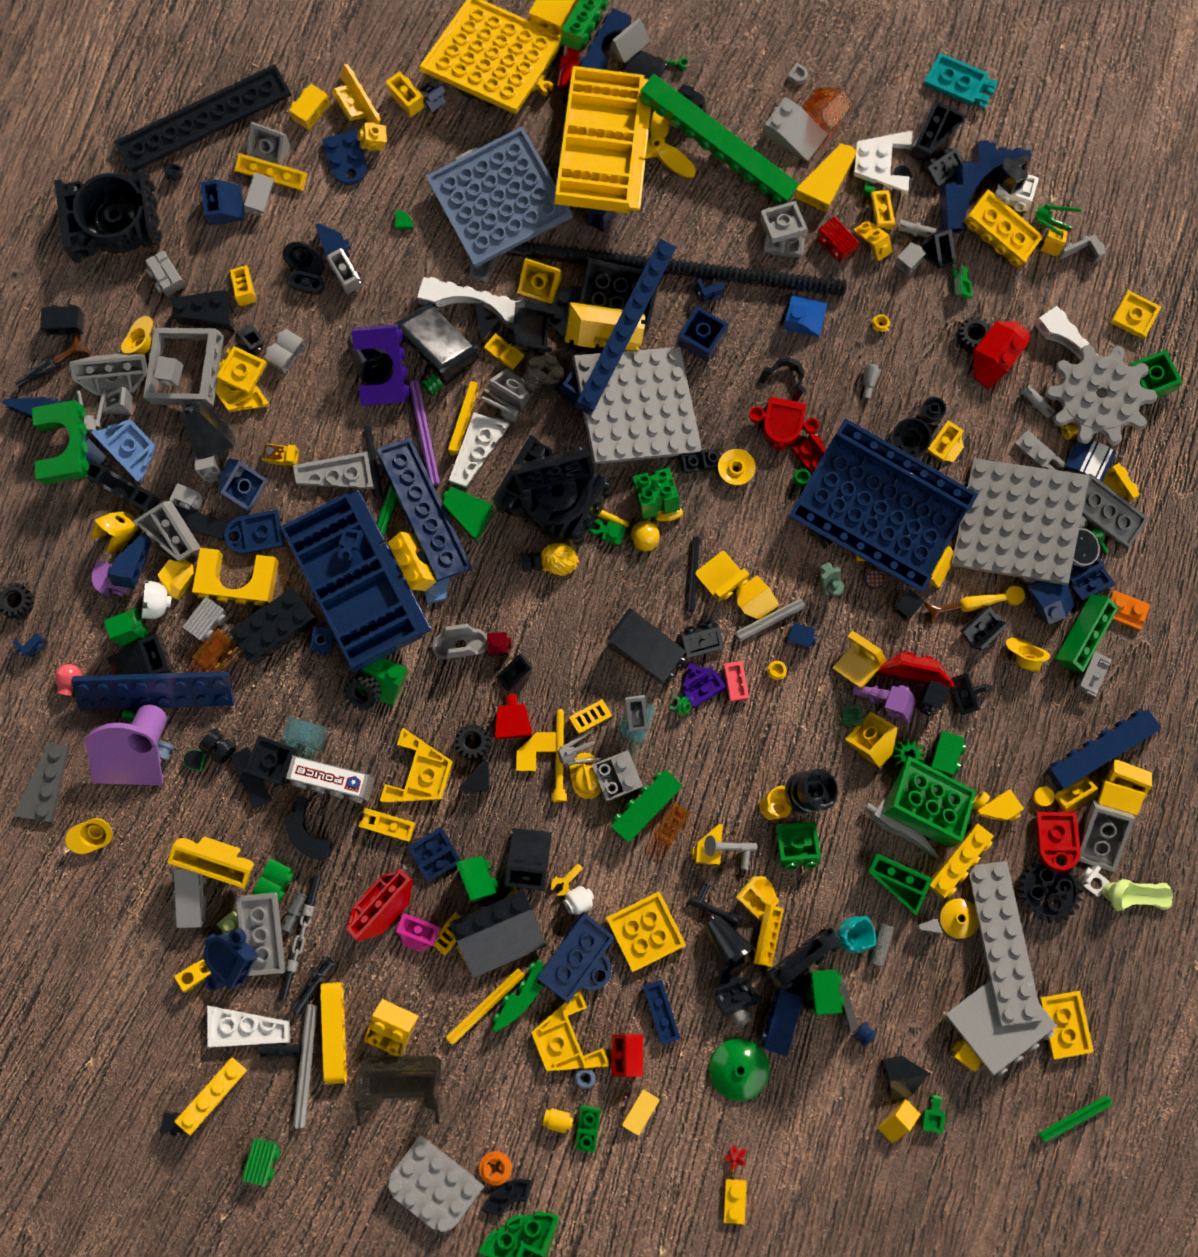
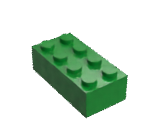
[803,970,844,1015]

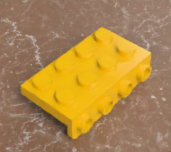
[963,189,1043,268]

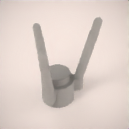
[481,389,519,423]
[77,390,106,433]
[557,728,601,766]

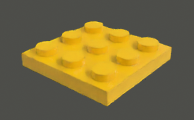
[606,891,686,972]

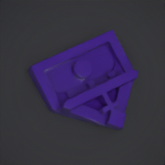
[683,663,726,708]

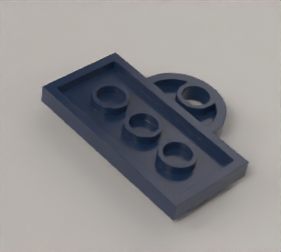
[536,913,615,1003]

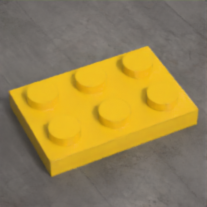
[1039,991,1094,1059]

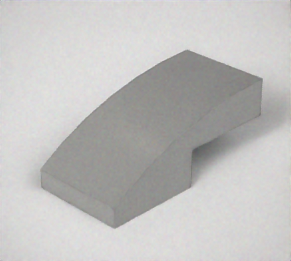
[764,234,805,257]

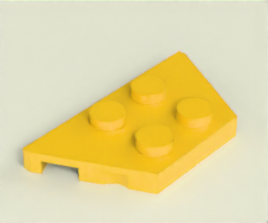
[216,348,270,412]

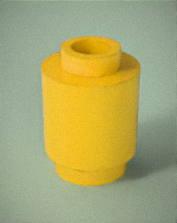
[542,1109,574,1134]

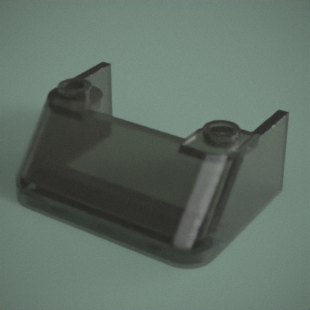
[354,1056,442,1126]

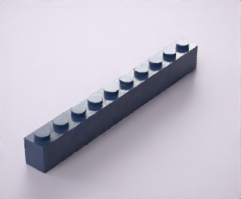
[574,238,676,416]

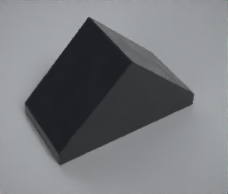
[458,760,490,793]

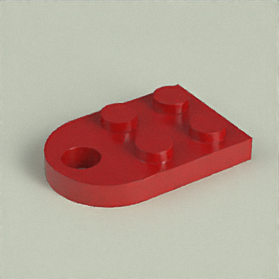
[1035,812,1081,872]

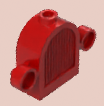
[749,396,820,450]

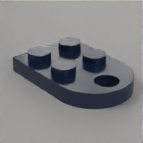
[322,129,368,185]
[224,509,285,555]

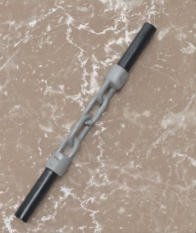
[278,876,322,1002]

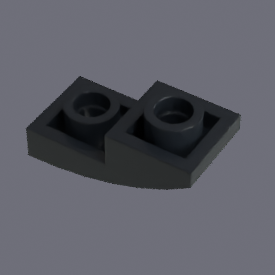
[679,449,720,474]

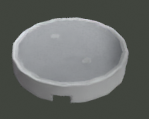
[1073,528,1100,567]

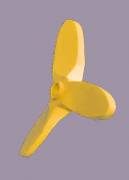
[639,110,695,178]

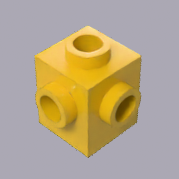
[357,122,387,151]

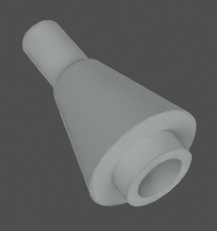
[863,364,882,399]
[729,1009,751,1027]

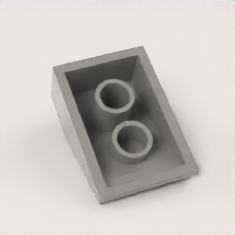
[763,97,828,163]
[1079,799,1135,872]

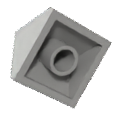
[608,18,650,63]
[247,122,291,165]
[488,368,537,411]

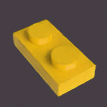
[724,1179,747,1224]

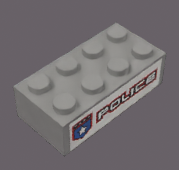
[286,756,375,804]

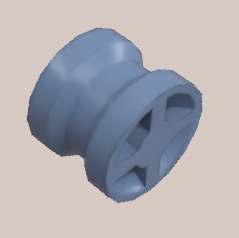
[158,740,174,760]

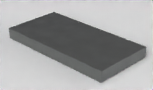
[1082,473,1149,549]

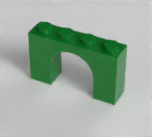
[32,400,89,485]

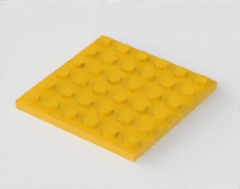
[420,0,562,114]

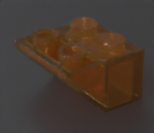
[801,87,853,131]

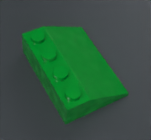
[883,756,977,848]

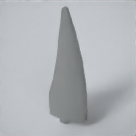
[864,798,940,860]

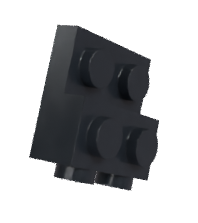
[244,735,299,787]

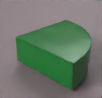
[395,210,414,230]

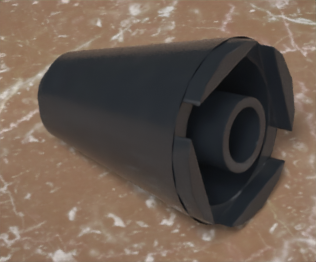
[347,334,393,383]
[704,915,756,973]

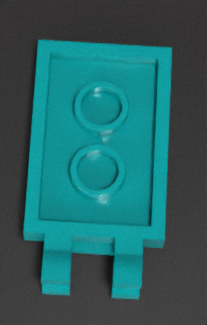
[923,53,998,109]

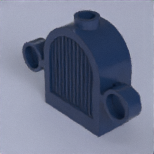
[204,928,259,991]

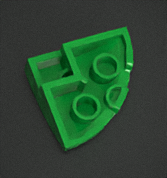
[478,1212,560,1257]

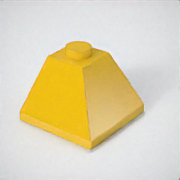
[845,712,897,768]

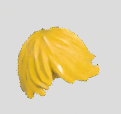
[541,542,579,576]

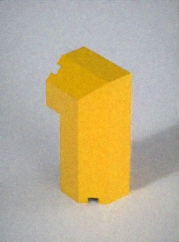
[564,302,645,351]

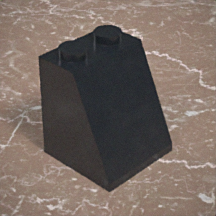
[181,399,234,459]

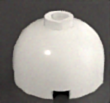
[141,581,171,619]

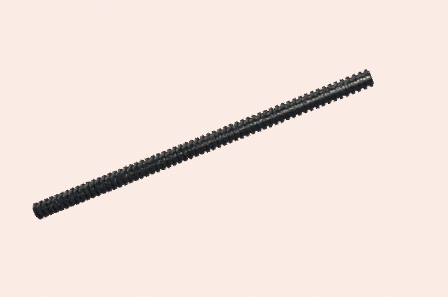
[506,241,847,296]

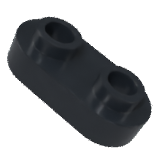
[288,270,325,295]

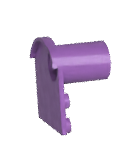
[84,705,167,786]

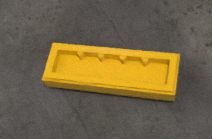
[754,904,784,968]

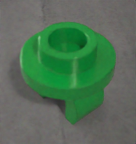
[669,696,691,716]

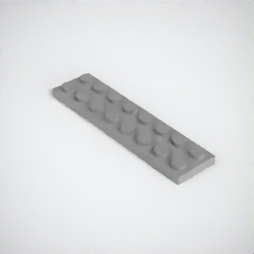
[967,861,1043,1027]

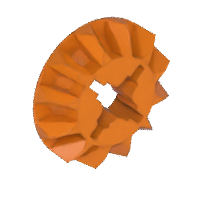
[479,1151,512,1185]

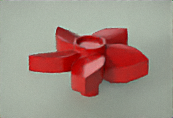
[724,1145,746,1171]

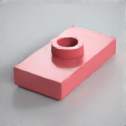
[723,661,749,702]

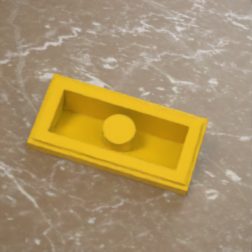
[871,190,895,229]
[929,546,954,588]
[1054,776,1099,812]
[1099,781,1145,815]
[622,1089,660,1135]

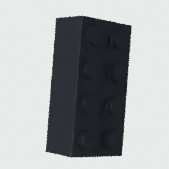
[229,587,318,666]

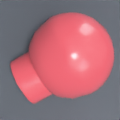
[55,664,82,696]

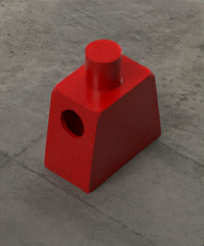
[495,694,533,740]

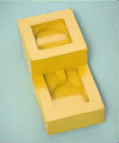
[483,333,525,370]

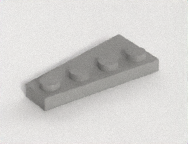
[293,452,374,489]

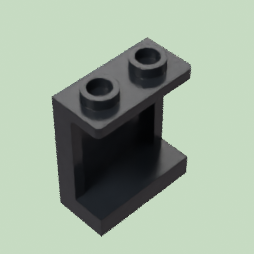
[511,300,556,356]

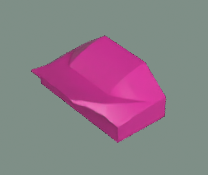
[396,913,441,953]

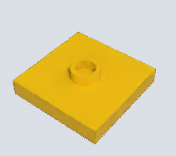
[1110,290,1161,340]
[216,346,267,395]

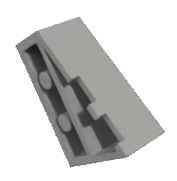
[133,501,201,561]

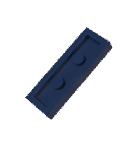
[643,980,681,1045]

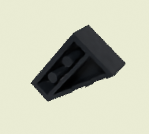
[908,100,968,163]

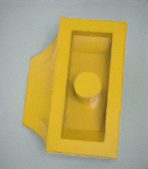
[926,420,964,462]
[157,559,197,601]

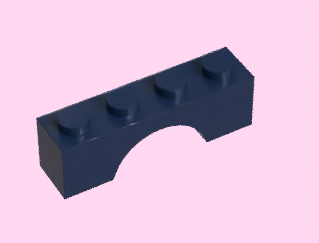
[579,8,632,70]

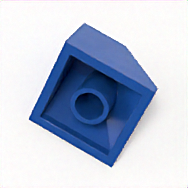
[784,294,828,337]

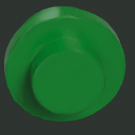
[793,469,811,488]

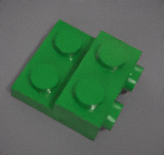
[776,822,821,870]

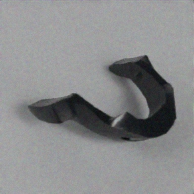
[759,357,805,402]

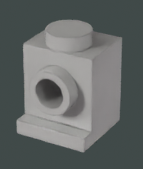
[169,483,202,510]

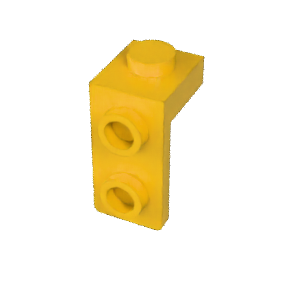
[854,220,893,261]

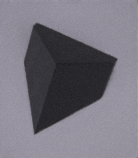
[919,228,956,269]
[882,1055,930,1101]

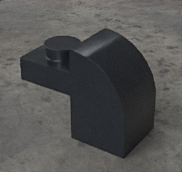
[997,155,1030,195]

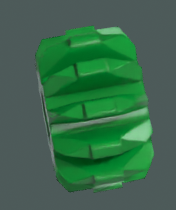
[891,739,925,769]

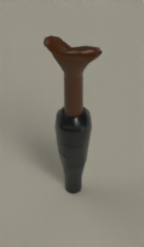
[15,335,90,388]

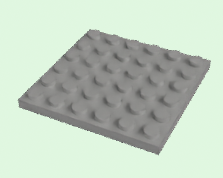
[573,347,702,464]
[952,458,1090,585]

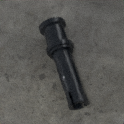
[290,955,337,1014]

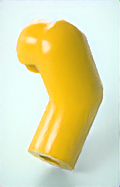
[655,508,683,522]

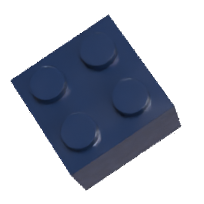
[677,306,729,362]

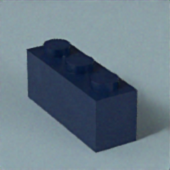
[760,989,804,1056]

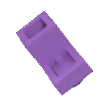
[92,560,132,598]

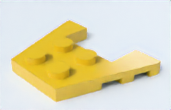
[380,728,453,803]
[531,991,610,1071]

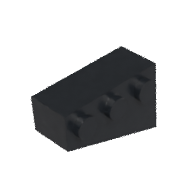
[171,290,235,332]

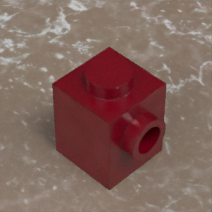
[487,632,512,656]

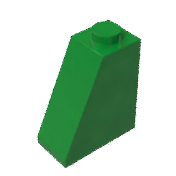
[442,487,493,542]

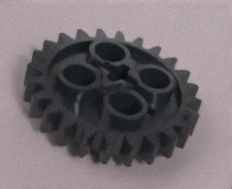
[1016,859,1083,924]

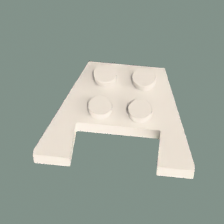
[854,131,912,195]

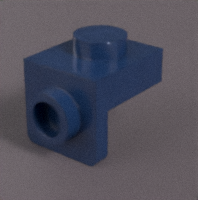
[695,279,724,303]
[13,633,48,658]

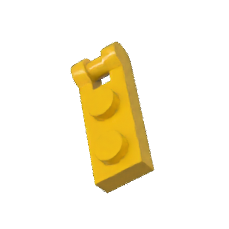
[358,808,416,842]

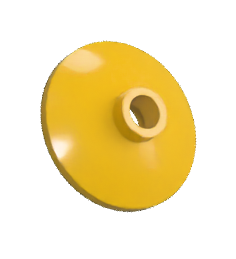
[718,449,756,485]
[940,899,979,939]

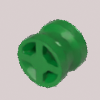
[421,372,444,396]

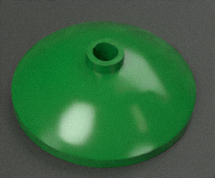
[709,1038,770,1101]

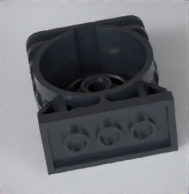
[54,169,162,263]
[492,435,613,549]

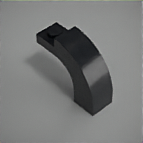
[286,796,333,862]

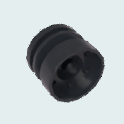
[887,418,932,460]
[785,769,838,813]

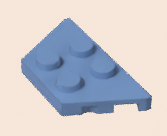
[91,419,157,483]

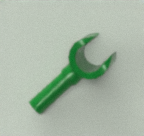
[664,57,689,72]
[863,180,875,198]
[1090,529,1108,554]
[123,710,136,724]

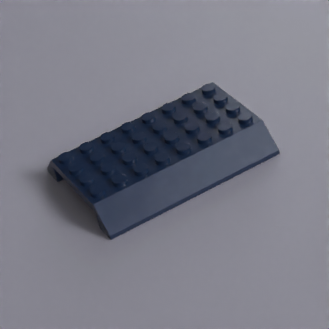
[789,418,978,593]

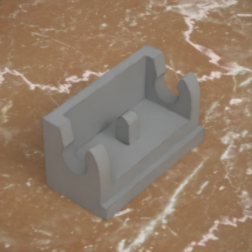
[244,173,274,216]
[1075,651,1111,698]

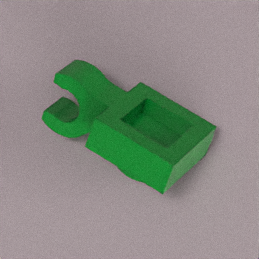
[952,265,973,300]
[921,1094,946,1134]

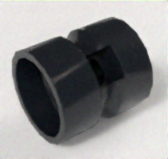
[917,397,947,428]
[199,729,237,765]

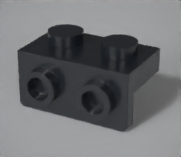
[960,606,1008,651]

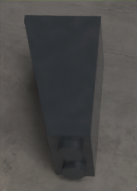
[607,607,686,685]

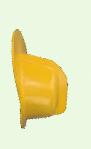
[121,316,153,355]
[1006,638,1050,673]
[569,753,602,799]
[65,818,113,854]

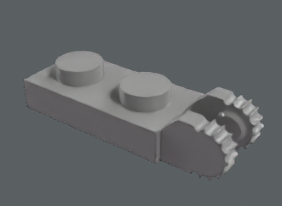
[1014,430,1065,470]

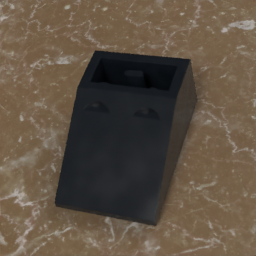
[107,634,174,675]
[505,828,552,892]

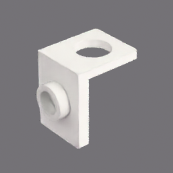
[1079,866,1110,897]

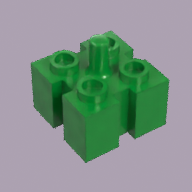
[633,467,680,519]

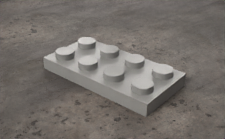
[236,892,286,976]

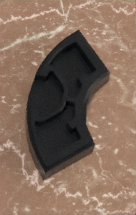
[482,1178,532,1217]

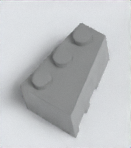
[171,866,207,928]

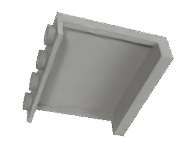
[944,980,1057,1077]

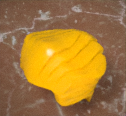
[759,785,792,820]

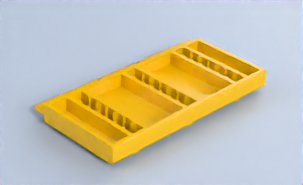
[554,66,651,213]

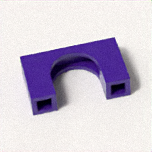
[351,324,410,406]

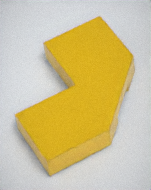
[516,732,556,772]

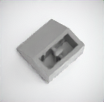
[592,750,643,801]

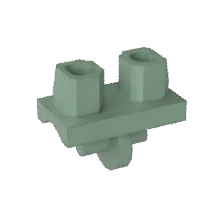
[819,562,844,596]

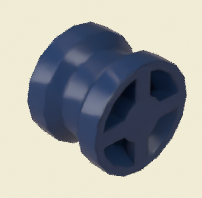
[852,1021,877,1047]

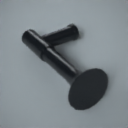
[688,882,744,930]

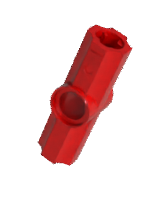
[557,46,580,93]

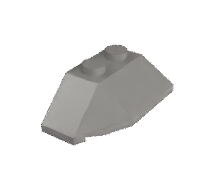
[69,353,148,396]

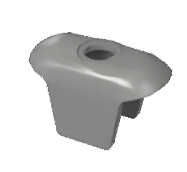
[433,624,488,659]

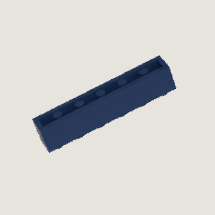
[1046,709,1162,791]

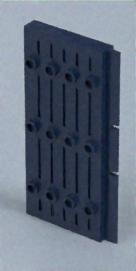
[280,490,432,673]

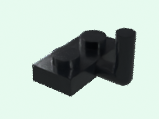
[951,673,994,716]

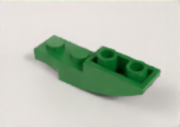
[491,960,545,1031]

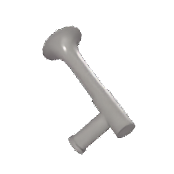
[704,835,757,870]

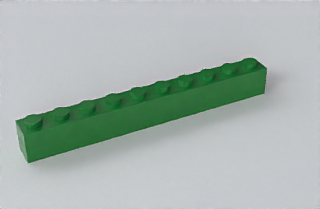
[638,73,800,205]

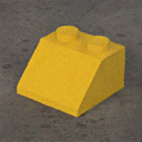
[1097,759,1152,801]

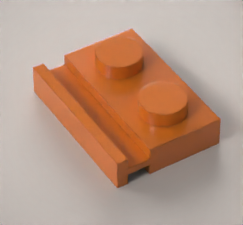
[1110,590,1150,631]

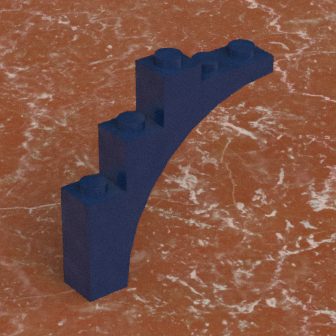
[940,140,1031,234]

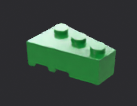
[104,607,149,648]
[867,852,932,916]

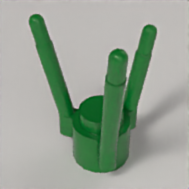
[1034,203,1082,235]

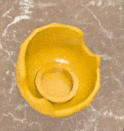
[631,520,660,552]

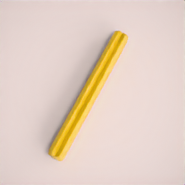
[446,969,525,1045]

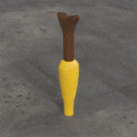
[924,593,1007,624]

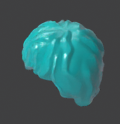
[837,916,877,953]

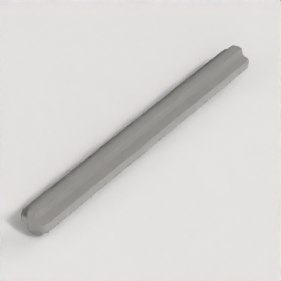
[293,1004,318,1129]

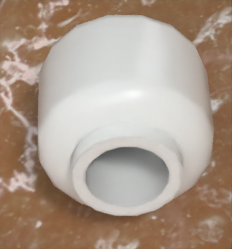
[563,886,594,916]

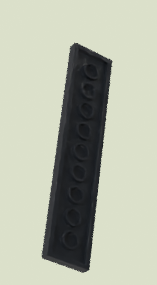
[114,64,292,172]

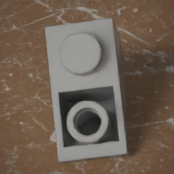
[195,453,222,482]

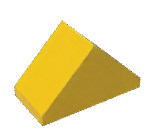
[1040,226,1067,257]
[877,1099,920,1143]

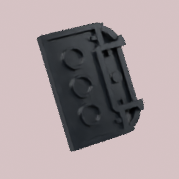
[763,926,842,990]

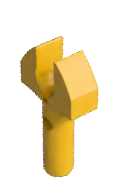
[551,864,582,896]

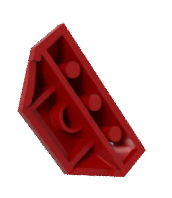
[973,321,1030,390]
[874,651,954,690]
[346,869,413,941]

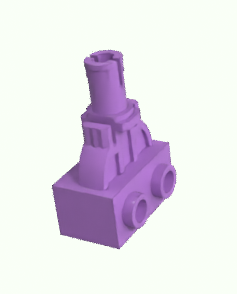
[853,685,916,723]

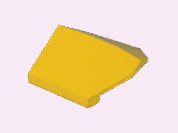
[736,575,780,620]
[736,876,779,922]

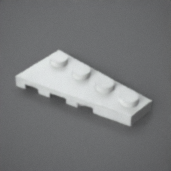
[449,413,509,488]
[207,1006,290,1047]

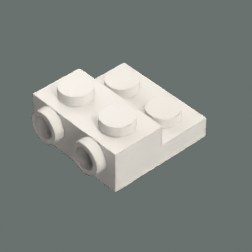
[995,175,1039,212]

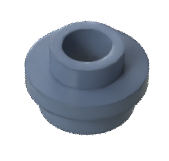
[575,1068,595,1089]

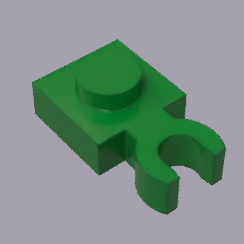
[591,520,626,547]

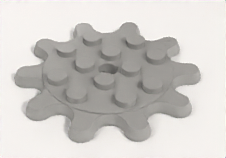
[1045,345,1157,445]

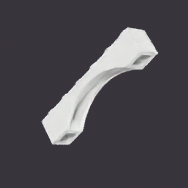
[417,277,521,329]
[1035,306,1107,398]

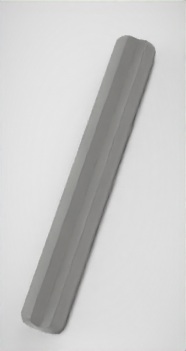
[735,598,805,641]

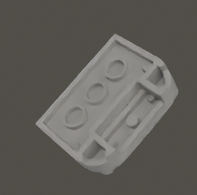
[389,1135,485,1232]

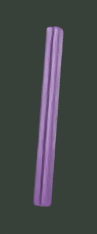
[409,380,440,486]

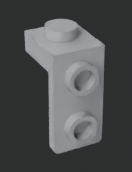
[1058,234,1106,263]

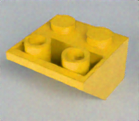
[364,999,418,1058]

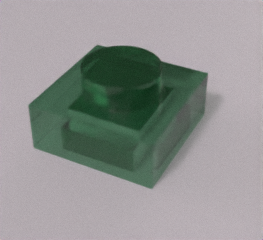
[841,705,863,727]

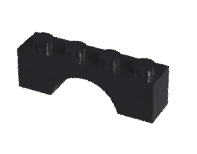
[86,459,161,513]

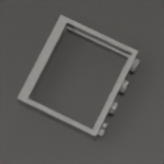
[143,328,224,406]

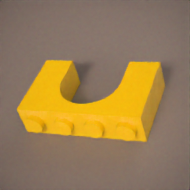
[192,548,279,607]

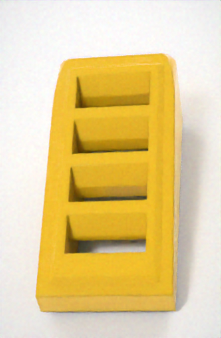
[230,265,257,306]
[569,699,612,735]
[434,912,461,956]

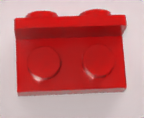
[792,433,826,475]

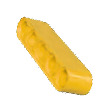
[321,982,347,1085]

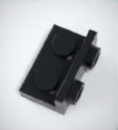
[921,147,964,187]
[680,621,724,658]

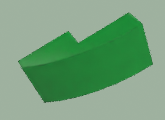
[575,1105,601,1153]

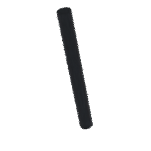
[364,426,383,499]
[687,537,700,612]

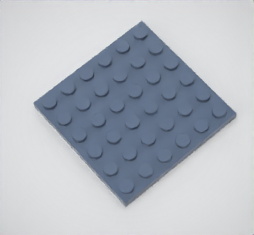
[426,126,573,268]

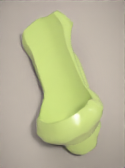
[1102,879,1173,911]

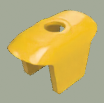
[90,511,140,554]

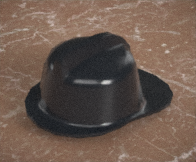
[282,241,325,276]

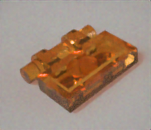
[192,628,242,672]

